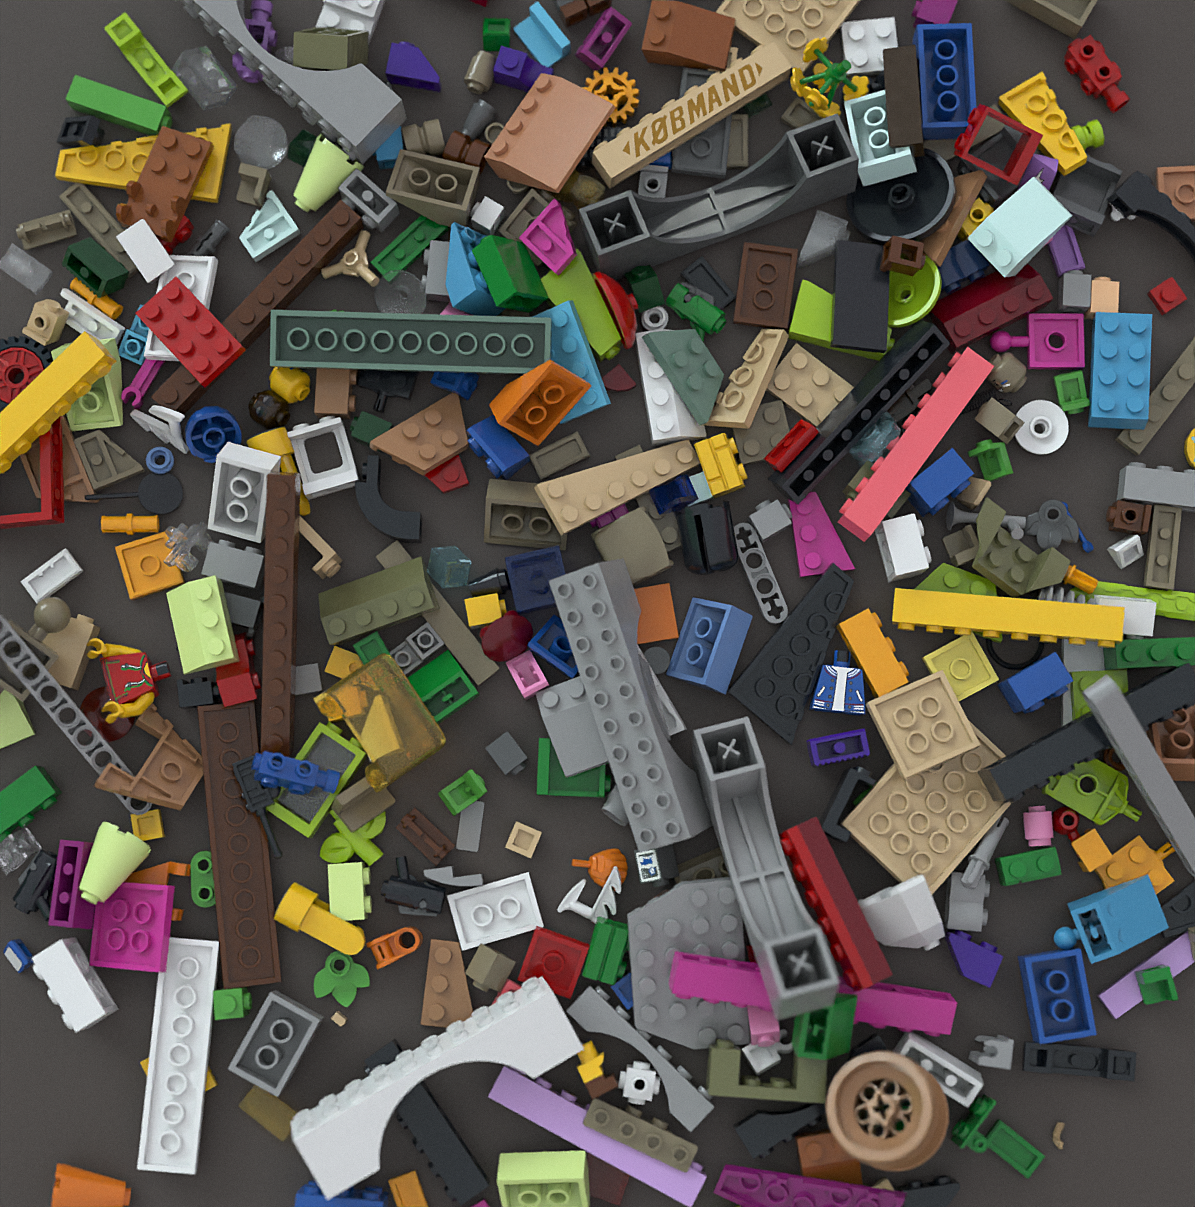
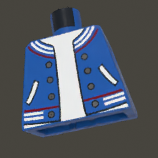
[809,650,865,716]

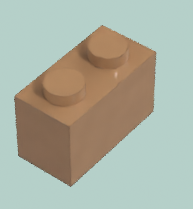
[314,369,358,419]

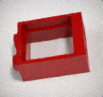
[954,104,1043,186]

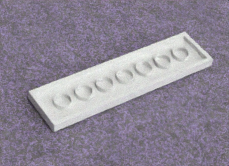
[137,937,220,1174]

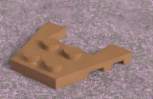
[94,703,203,810]

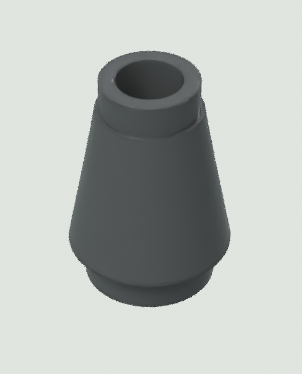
[461,99,498,141]

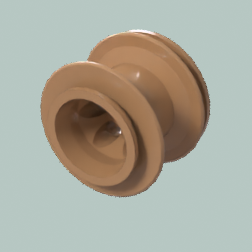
[826,1051,949,1171]

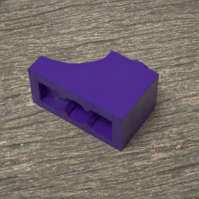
[493,46,554,92]

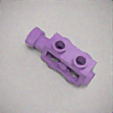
[232,0,277,83]

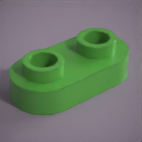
[191,851,215,908]

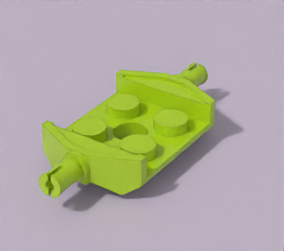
[1042,758,1142,826]

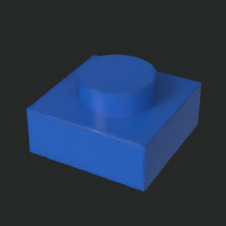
[611,971,633,1010]

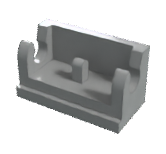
[968,1034,1014,1069]

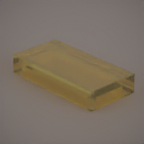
[239,1085,297,1141]

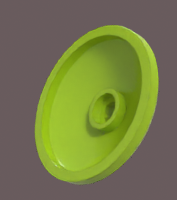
[888,255,942,328]

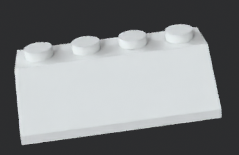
[635,329,706,447]

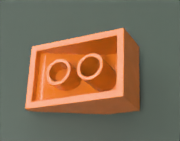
[489,359,591,446]

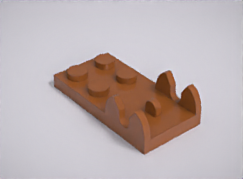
[116,126,214,243]

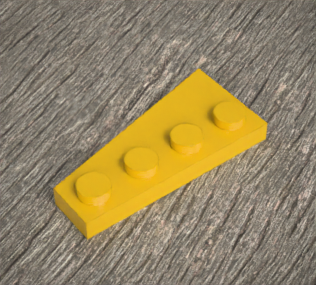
[998,71,1087,176]

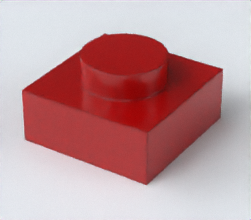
[1147,277,1188,316]

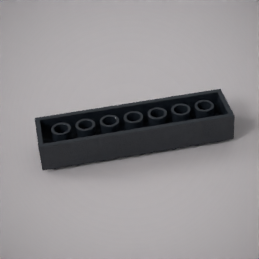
[977,663,1195,804]

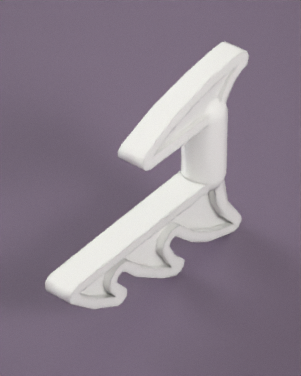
[130,405,189,454]
[557,866,622,924]

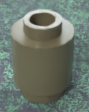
[464,51,497,94]

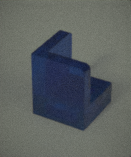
[649,474,699,515]

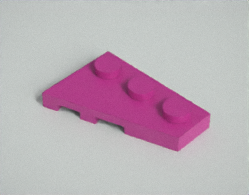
[788,492,855,578]

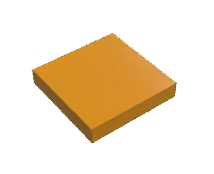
[115,530,185,600]

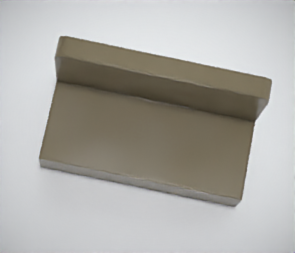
[331,767,396,833]

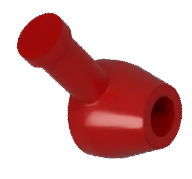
[1052,807,1080,858]

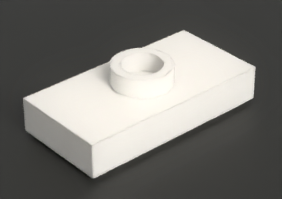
[21,548,83,604]

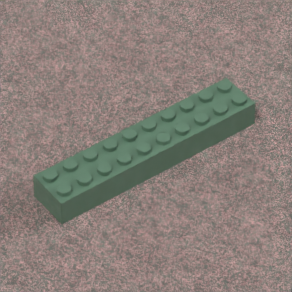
[270,310,552,375]

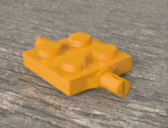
[1094,835,1175,894]

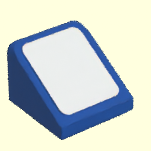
[3,939,34,973]

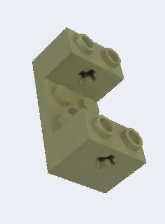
[706,1039,827,1103]

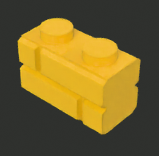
[694,433,748,498]

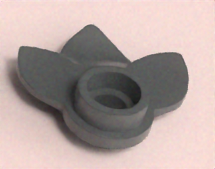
[1023,499,1079,552]

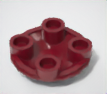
[479,610,533,662]

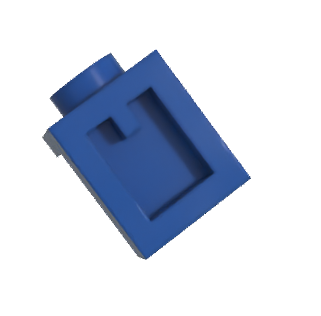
[430,372,479,400]

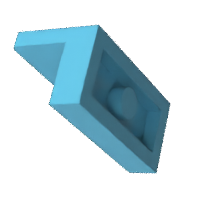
[514,1,571,68]

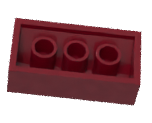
[928,263,1053,355]

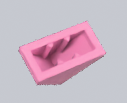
[505,650,550,701]

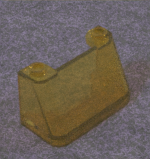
[313,653,446,793]

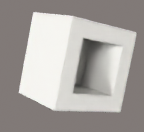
[470,196,505,236]

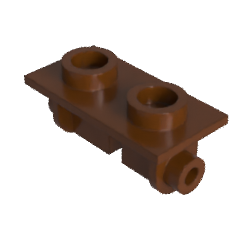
[396,808,455,866]

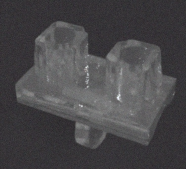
[0,243,54,295]
[163,521,214,572]

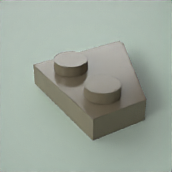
[73,430,145,491]

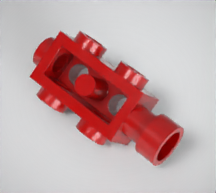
[1064,34,1130,113]

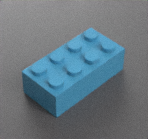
[1088,312,1152,430]

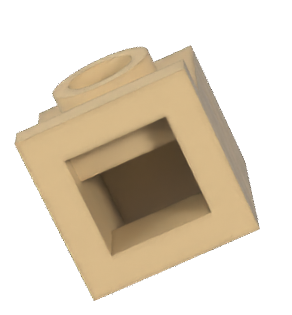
[22,299,70,346]

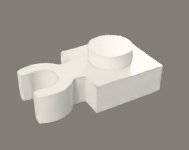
[742,1029,794,1076]

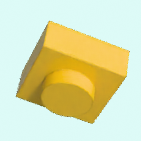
[130,809,165,841]

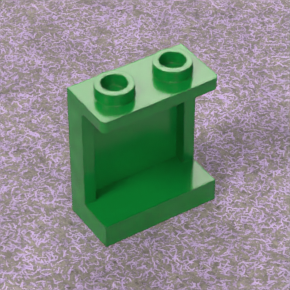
[537,738,611,798]

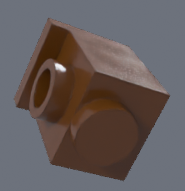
[880,236,926,276]
[1106,500,1152,536]

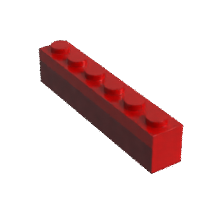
[779,817,893,992]

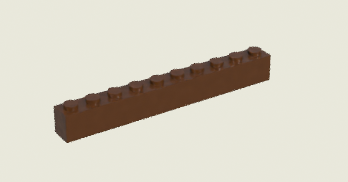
[151,200,364,415]
[261,472,301,757]

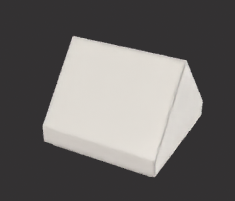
[1107,535,1144,569]

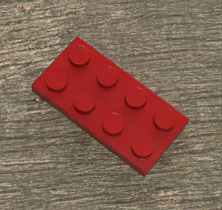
[135,276,246,388]

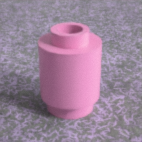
[1023,806,1054,846]

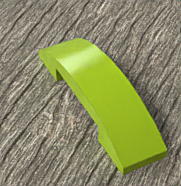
[104,12,189,108]

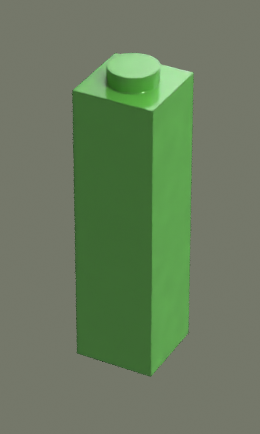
[65,75,172,136]

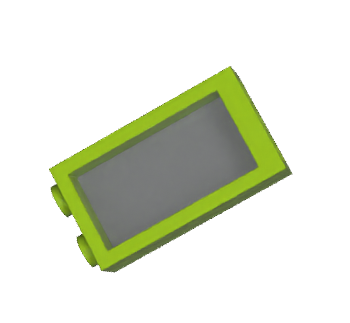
[266,722,368,838]

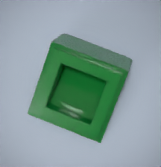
[483,18,510,51]

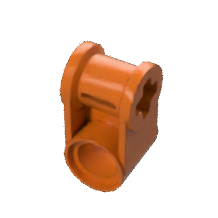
[366,926,423,970]

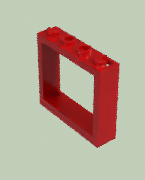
[0,416,64,529]

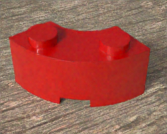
[216,632,262,707]

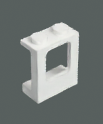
[287,416,360,500]

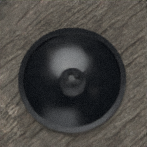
[846,148,956,245]

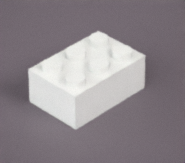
[208,442,281,543]
[32,937,118,1032]

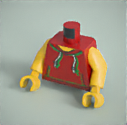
[86,638,171,723]

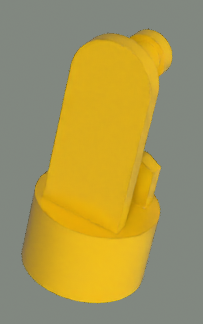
[246,427,310,516]
[274,882,365,955]

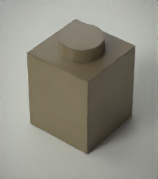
[975,397,1025,444]
[465,943,516,992]

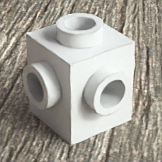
[618,1061,660,1105]

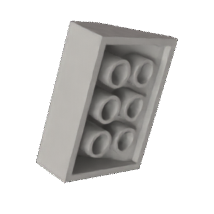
[536,654,671,778]

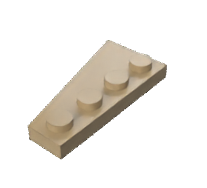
[705,329,789,429]

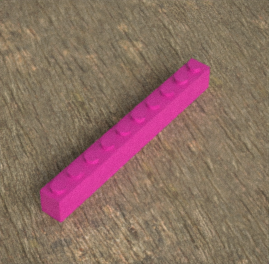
[668,951,957,1037]

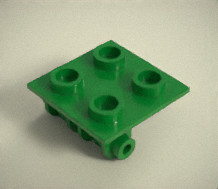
[950,1094,997,1153]

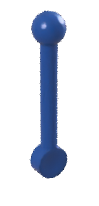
[1062,502,1094,553]

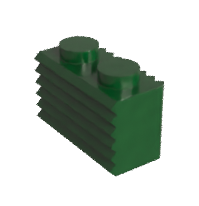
[62,237,129,298]

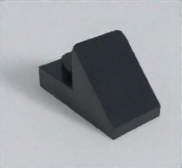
[57,115,105,148]

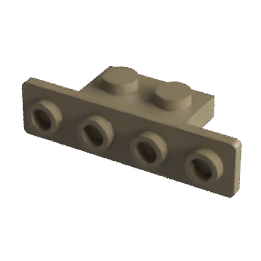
[583,1098,698,1173]

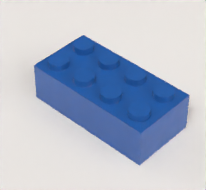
[913,23,976,140]

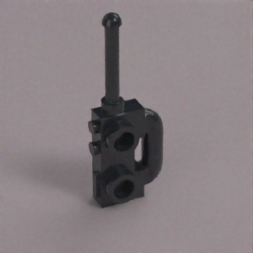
[232,755,283,859]

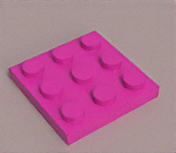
[89,882,175,972]

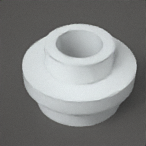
[641,306,668,331]

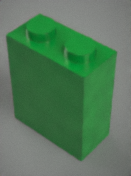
[472,235,549,313]

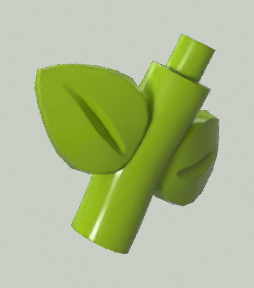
[320,809,386,866]

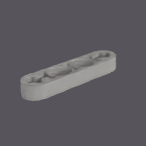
[734,523,788,625]

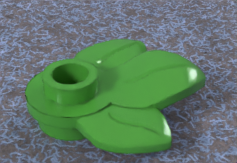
[314,951,370,1007]

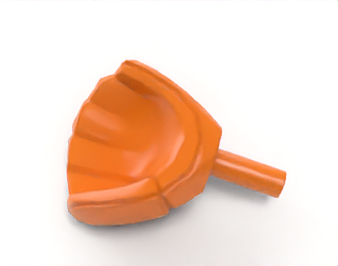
[571,848,628,892]

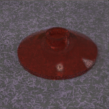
[80,686,135,742]

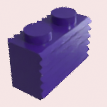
[806,728,870,768]

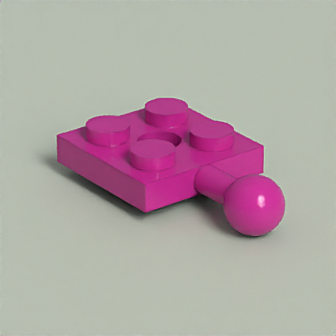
[990,314,1085,370]

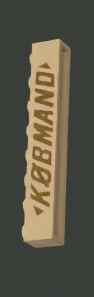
[591,41,792,189]

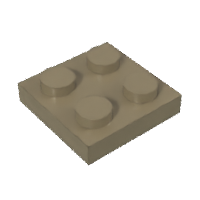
[731,400,790,466]

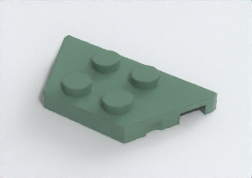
[642,329,724,426]

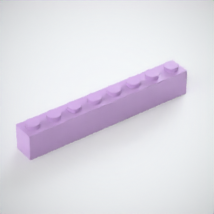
[488,1065,707,1207]

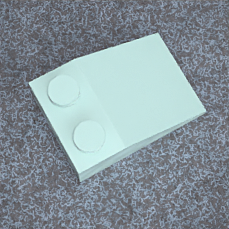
[967,177,1073,277]

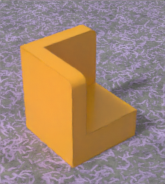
[1071,828,1113,872]

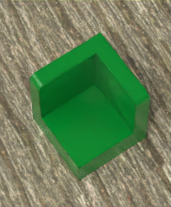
[1135,965,1178,1005]

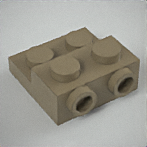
[498,188,578,266]

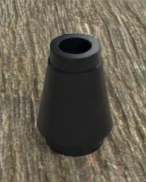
[468,568,511,597]

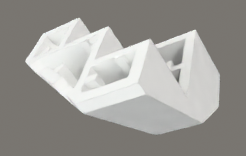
[857,875,945,951]

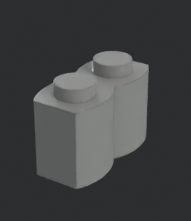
[944,871,990,932]

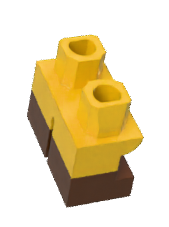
[577,1040,619,1099]

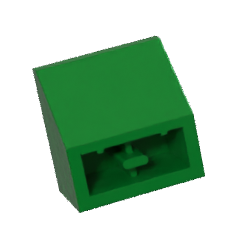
[402,650,480,727]
[792,993,857,1060]

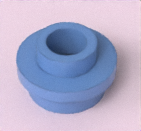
[146,447,174,474]

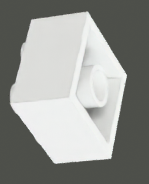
[875,513,931,583]

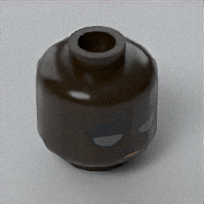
[248,390,290,430]

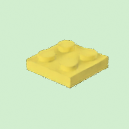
[922,631,999,701]

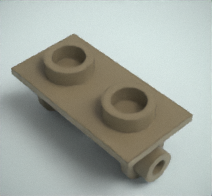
[16,209,77,250]

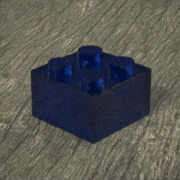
[504,545,566,615]

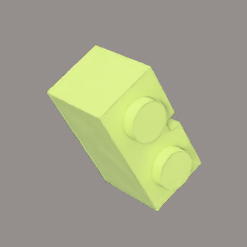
[328,862,372,921]

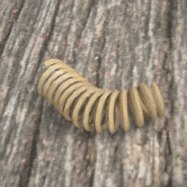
[1052,1122,1065,1149]

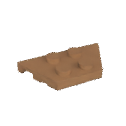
[919,170,987,267]
[370,392,468,475]
[20,415,99,503]

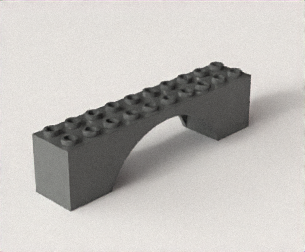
[579,113,859,280]

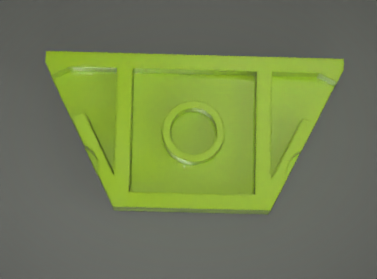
[914,563,1003,643]

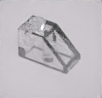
[796,210,850,269]

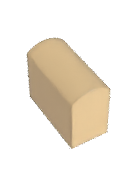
[331,1011,348,1026]

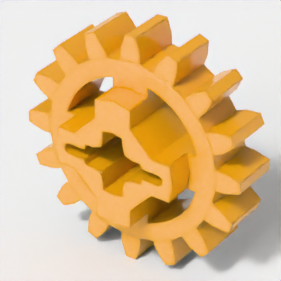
[582,67,639,128]

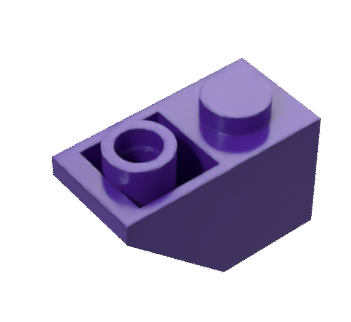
[944,929,1003,988]

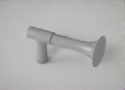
[946,501,1026,539]

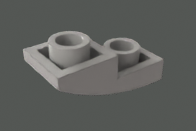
[390,622,445,677]

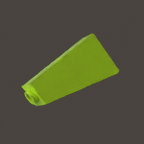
[541,248,621,363]
[788,279,895,361]

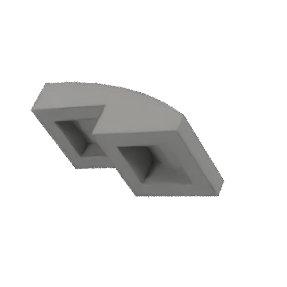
[424,866,484,886]

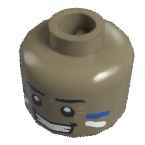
[986,353,1027,393]

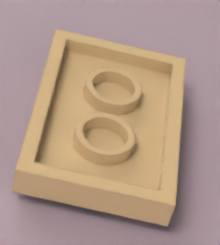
[766,343,854,428]

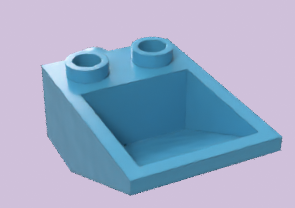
[1054,874,1169,964]

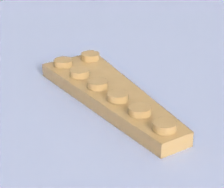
[534,439,701,536]

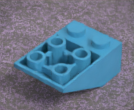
[445,222,506,316]

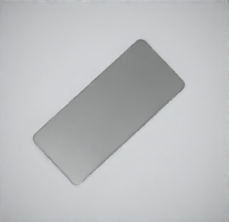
[456,801,484,852]

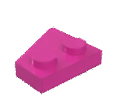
[519,199,577,276]

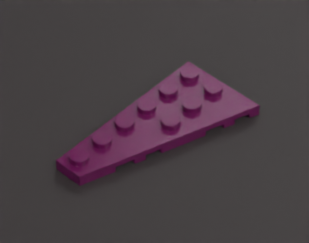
[713,1164,907,1207]

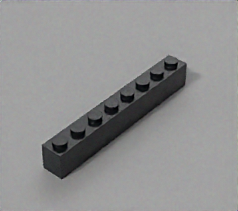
[768,320,950,504]

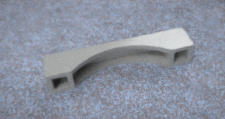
[567,985,714,1132]

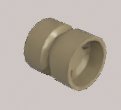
[401,119,445,156]

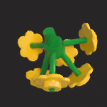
[790,37,869,118]

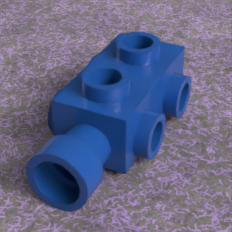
[251,751,340,795]

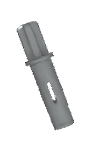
[961,815,1009,889]

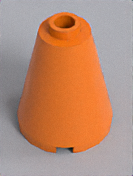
[51,1163,131,1207]

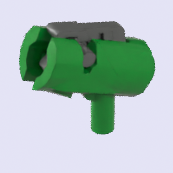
[665,282,727,342]

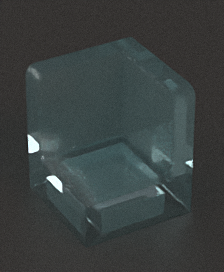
[427,546,472,588]

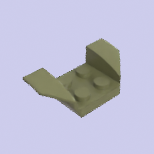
[972,497,1071,598]

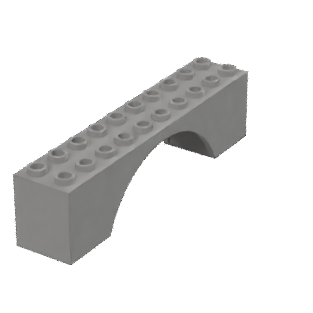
[174,0,407,165]
[549,558,713,853]
[691,717,839,1020]

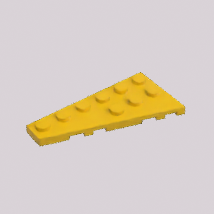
[55,123,232,203]

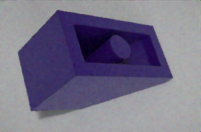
[385,42,442,92]

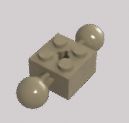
[0,597,71,702]

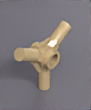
[321,230,379,287]

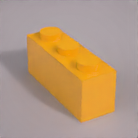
[836,608,909,699]

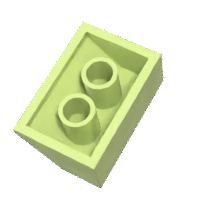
[166,576,240,675]
[497,1150,590,1207]

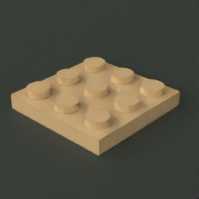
[866,670,981,781]

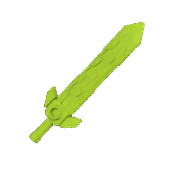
[1071,581,1195,621]

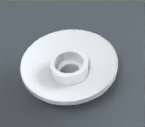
[1015,400,1069,455]

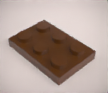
[733,242,798,331]

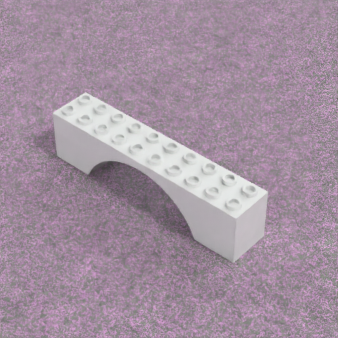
[290,976,584,1200]

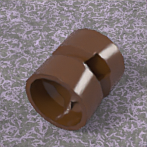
[442,130,491,176]

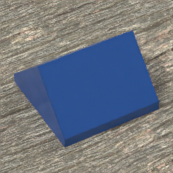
[527,615,579,680]

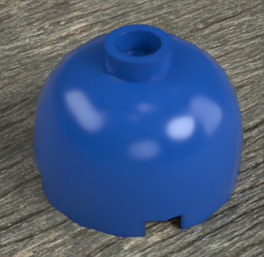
[185,406,242,463]

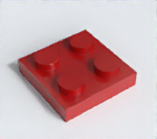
[517,926,590,999]

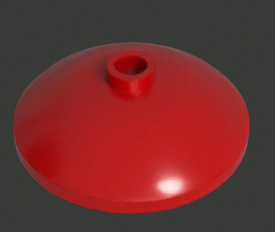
[593,271,638,350]

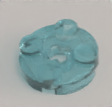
[848,412,901,461]

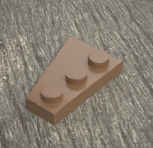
[421,939,473,1028]

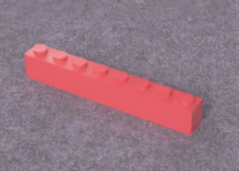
[838,347,994,542]

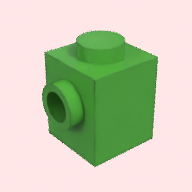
[213,986,252,1020]

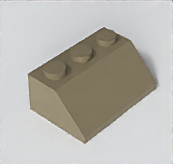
[484,479,568,551]

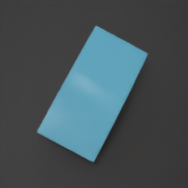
[118,304,149,365]

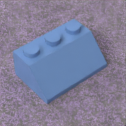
[666,597,753,694]

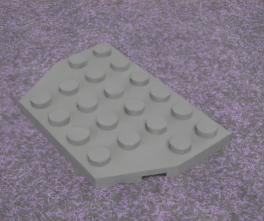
[627,877,750,1049]

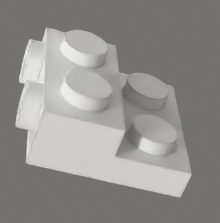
[316,0,385,44]

